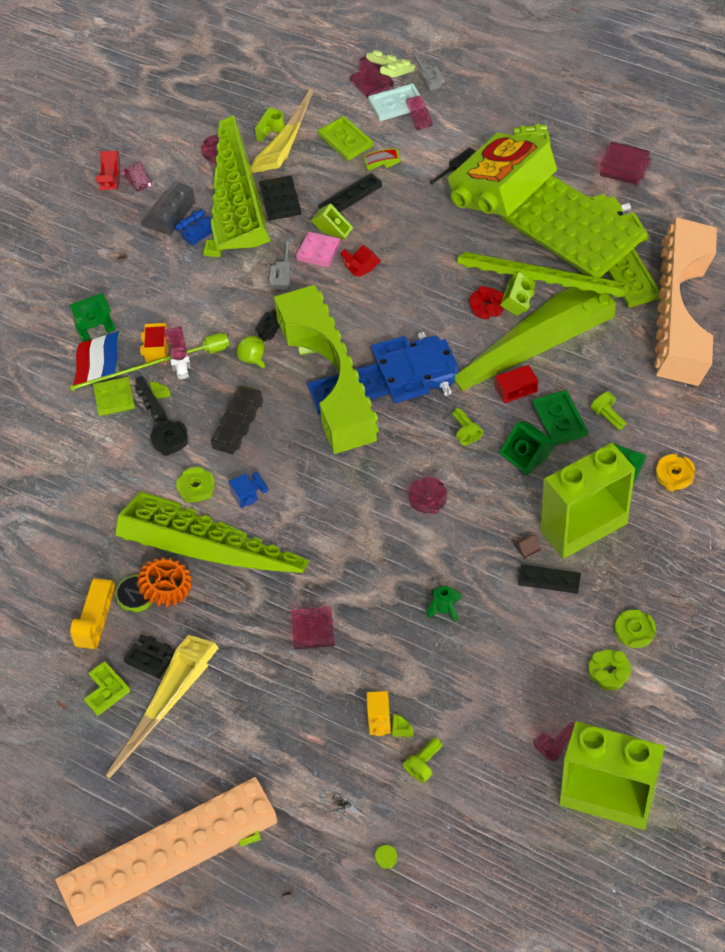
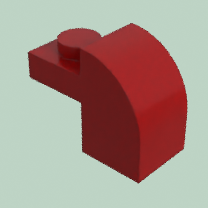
[340,245,381,277]

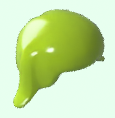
[236,335,265,368]

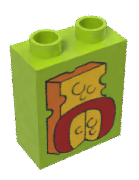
[448,132,557,217]

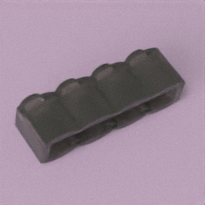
[211,385,263,455]

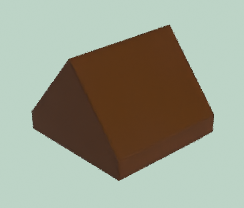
[513,534,541,558]

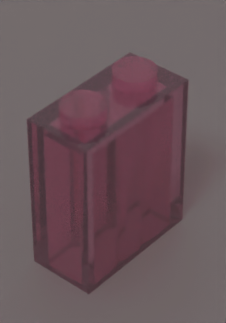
[600,141,652,185]

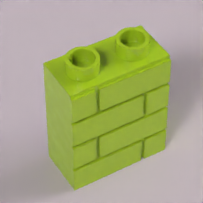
[540,443,635,559]
[560,721,665,831]

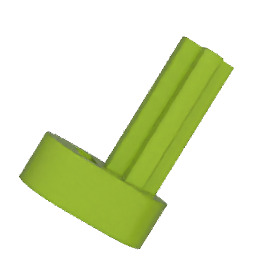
[590,391,627,431]
[452,408,483,446]
[403,738,443,783]

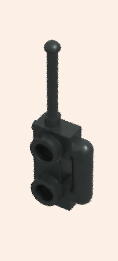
[430,147,476,185]
[255,309,280,342]

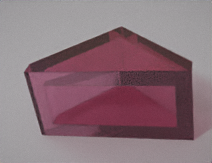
[121,161,152,192]

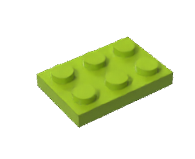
[318,116,374,161]

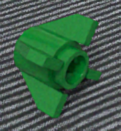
[426,586,462,622]

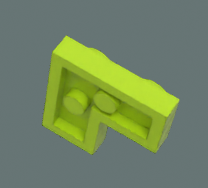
[84,661,131,717]

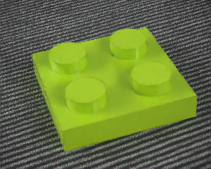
[93,377,135,416]

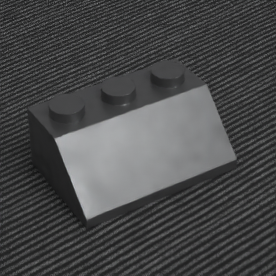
[141,183,195,235]

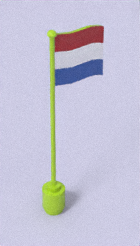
[70,331,230,391]

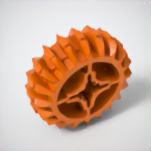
[137,557,192,608]

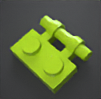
[513,124,551,143]

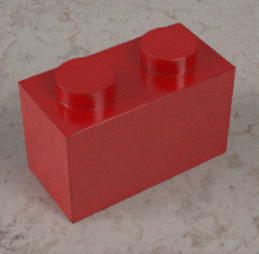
[495,365,538,404]

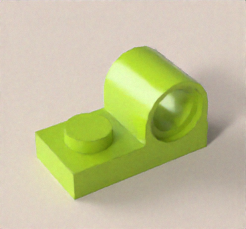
[255,107,285,142]

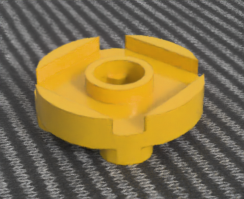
[656,454,695,491]

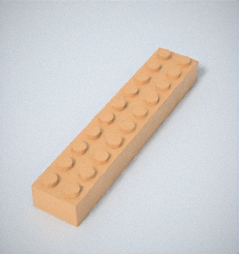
[55,777,277,927]

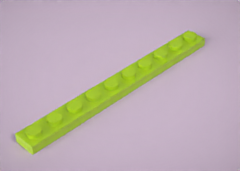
[458,252,630,297]

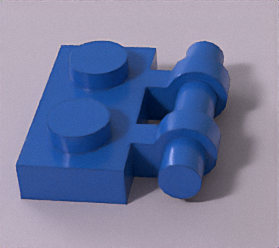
[174,209,213,246]

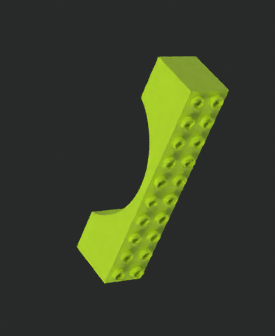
[274,285,379,454]

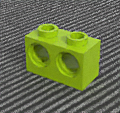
[500,271,536,316]

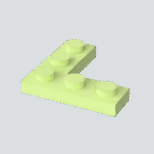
[366,50,415,77]

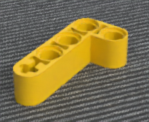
[70,578,115,650]

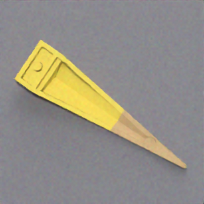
[251,88,313,173]
[106,635,218,778]

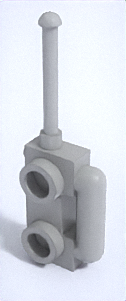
[412,50,445,90]
[269,240,292,291]

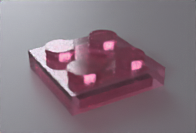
[291,607,335,650]

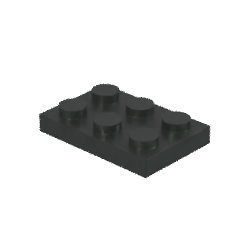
[259,175,302,221]

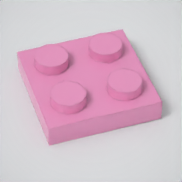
[296,231,341,268]

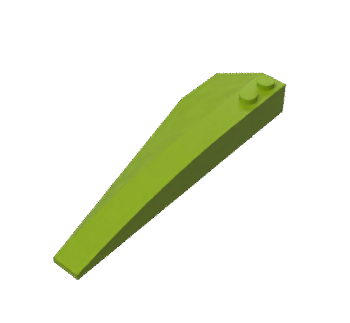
[211,115,271,250]
[455,287,616,391]
[115,491,309,573]

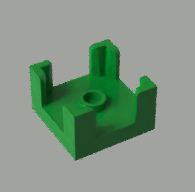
[69,293,116,342]

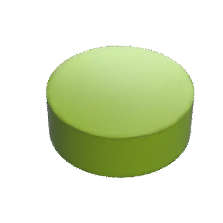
[375,845,398,869]

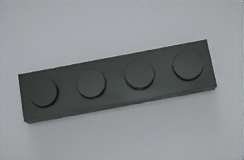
[319,173,382,212]

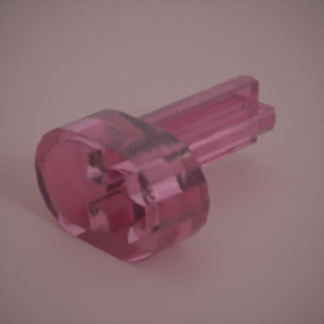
[533,722,575,761]

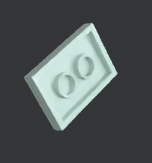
[368,83,425,121]

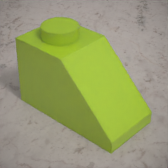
[311,203,353,240]

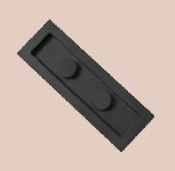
[135,376,167,423]
[518,564,581,594]

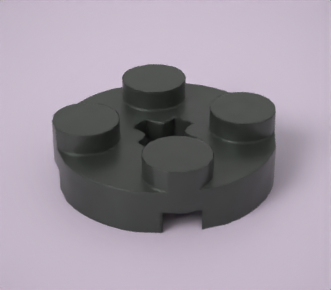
[150,420,188,456]

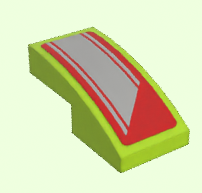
[364,148,401,171]

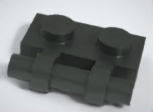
[124,634,175,679]

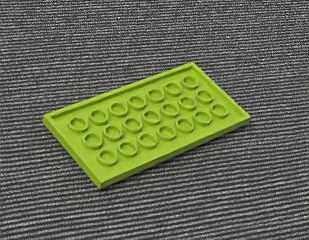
[501,175,647,278]

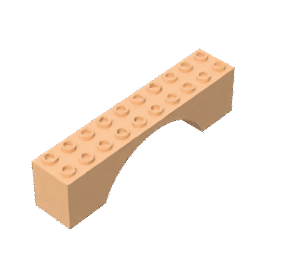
[654,217,717,386]

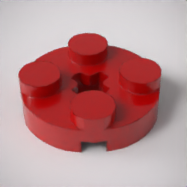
[469,286,504,319]

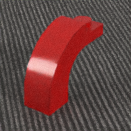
[96,151,120,190]

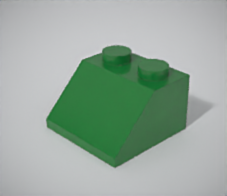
[499,421,556,475]

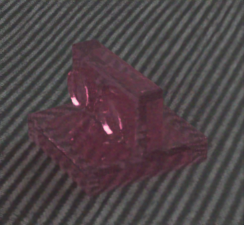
[350,56,394,98]

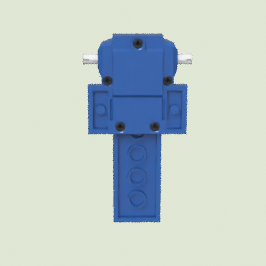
[307,332,458,415]

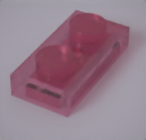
[406,95,433,130]

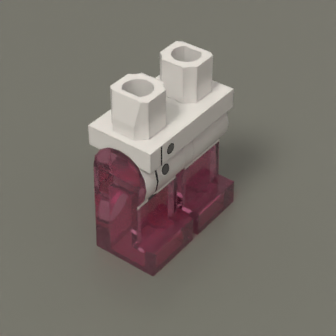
[164,326,191,380]

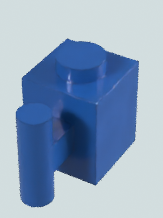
[228,472,269,508]

